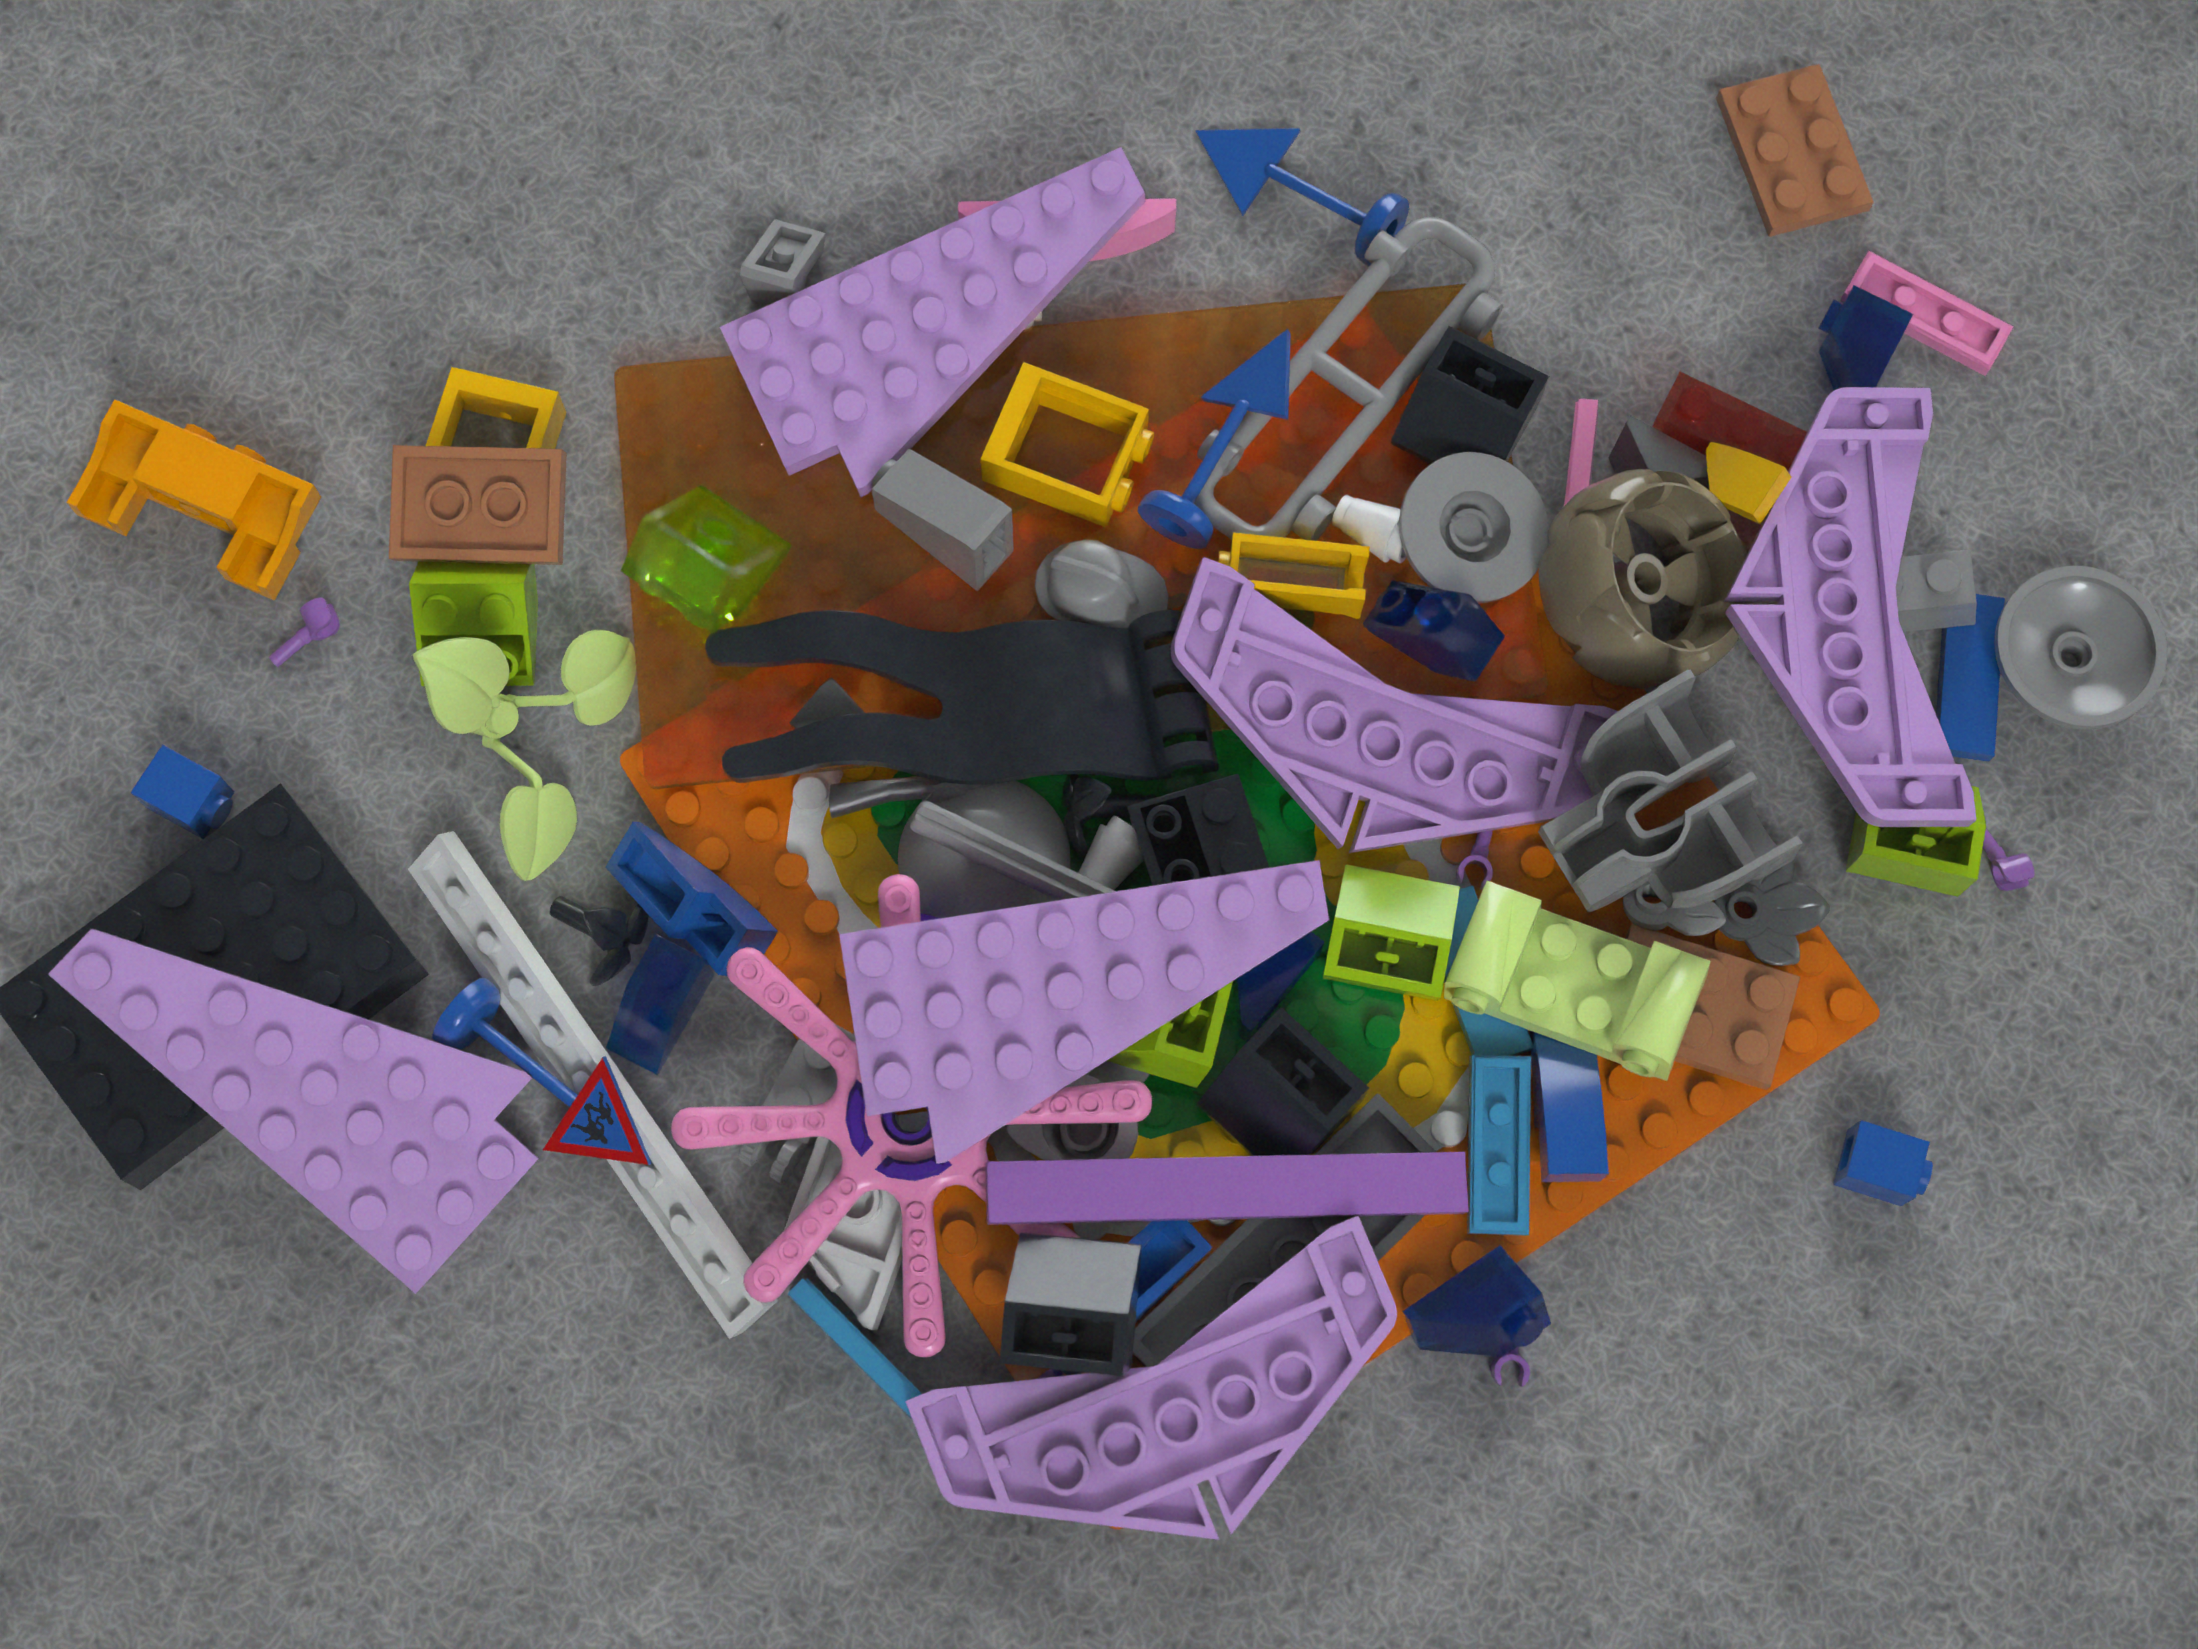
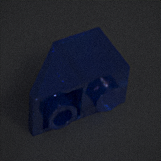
[1363,580,1505,682]

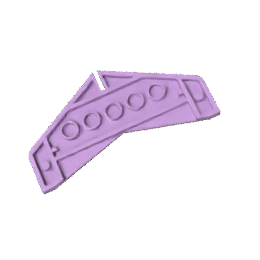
[1724,387,1976,827]
[1171,557,1618,853]
[905,1216,1397,1540]

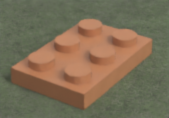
[1716,64,1874,237]
[389,445,567,565]
[1625,924,1800,1090]

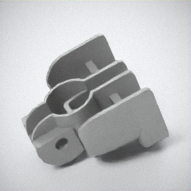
[1538,670,1803,912]

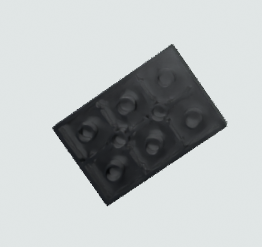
[0,783,429,1190]

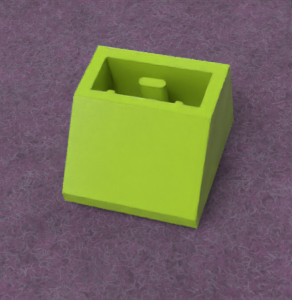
[409,562,538,686]
[1846,786,1986,897]
[1323,864,1460,1001]
[1107,981,1233,1088]

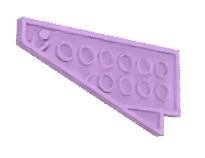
[720,147,1145,497]
[839,860,1329,1164]
[48,929,538,1294]

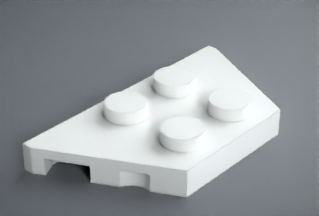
[784,1112,928,1330]

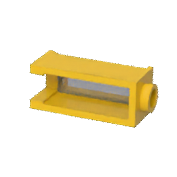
[1218,532,1370,619]

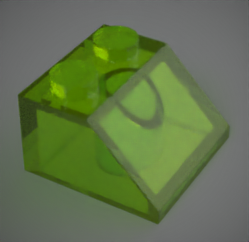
[621,485,792,633]

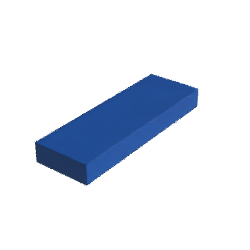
[1936,594,2005,762]

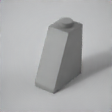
[872,449,1014,591]

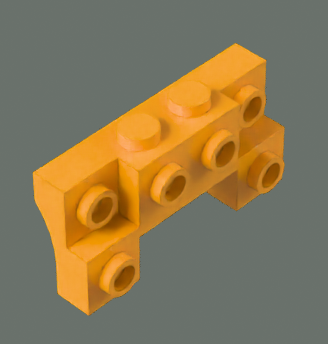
[66,399,321,601]

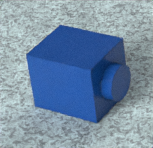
[130,744,235,839]
[1833,1120,1933,1206]

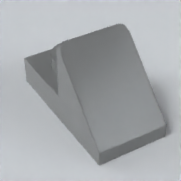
[740,219,826,305]

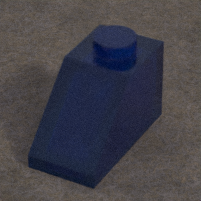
[1818,285,1913,390]
[1233,932,1325,1042]
[606,934,714,1076]
[1403,1245,1551,1357]

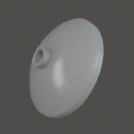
[1994,566,2167,730]
[898,781,1071,918]

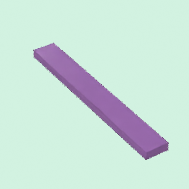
[985,1152,1469,1225]

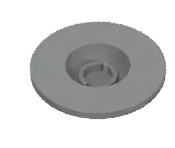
[1399,452,1549,603]

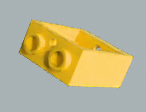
[980,362,1155,527]
[426,367,566,449]

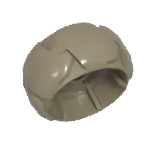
[1539,469,1751,689]

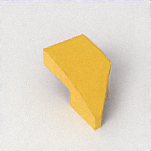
[1706,442,1792,525]

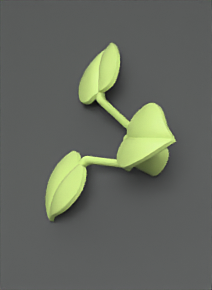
[413,630,636,881]

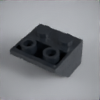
[1390,326,1549,464]
[1127,774,1270,886]
[1197,1007,1369,1156]
[999,1232,1142,1377]

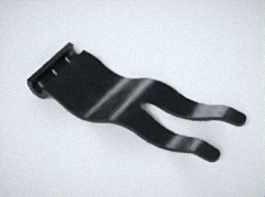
[705,610,1220,785]

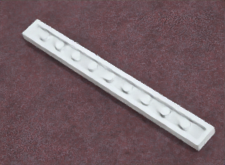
[408,831,778,1339]

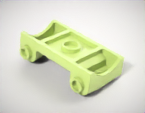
[1444,881,1711,1081]

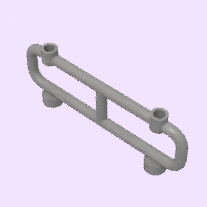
[1194,217,1503,541]

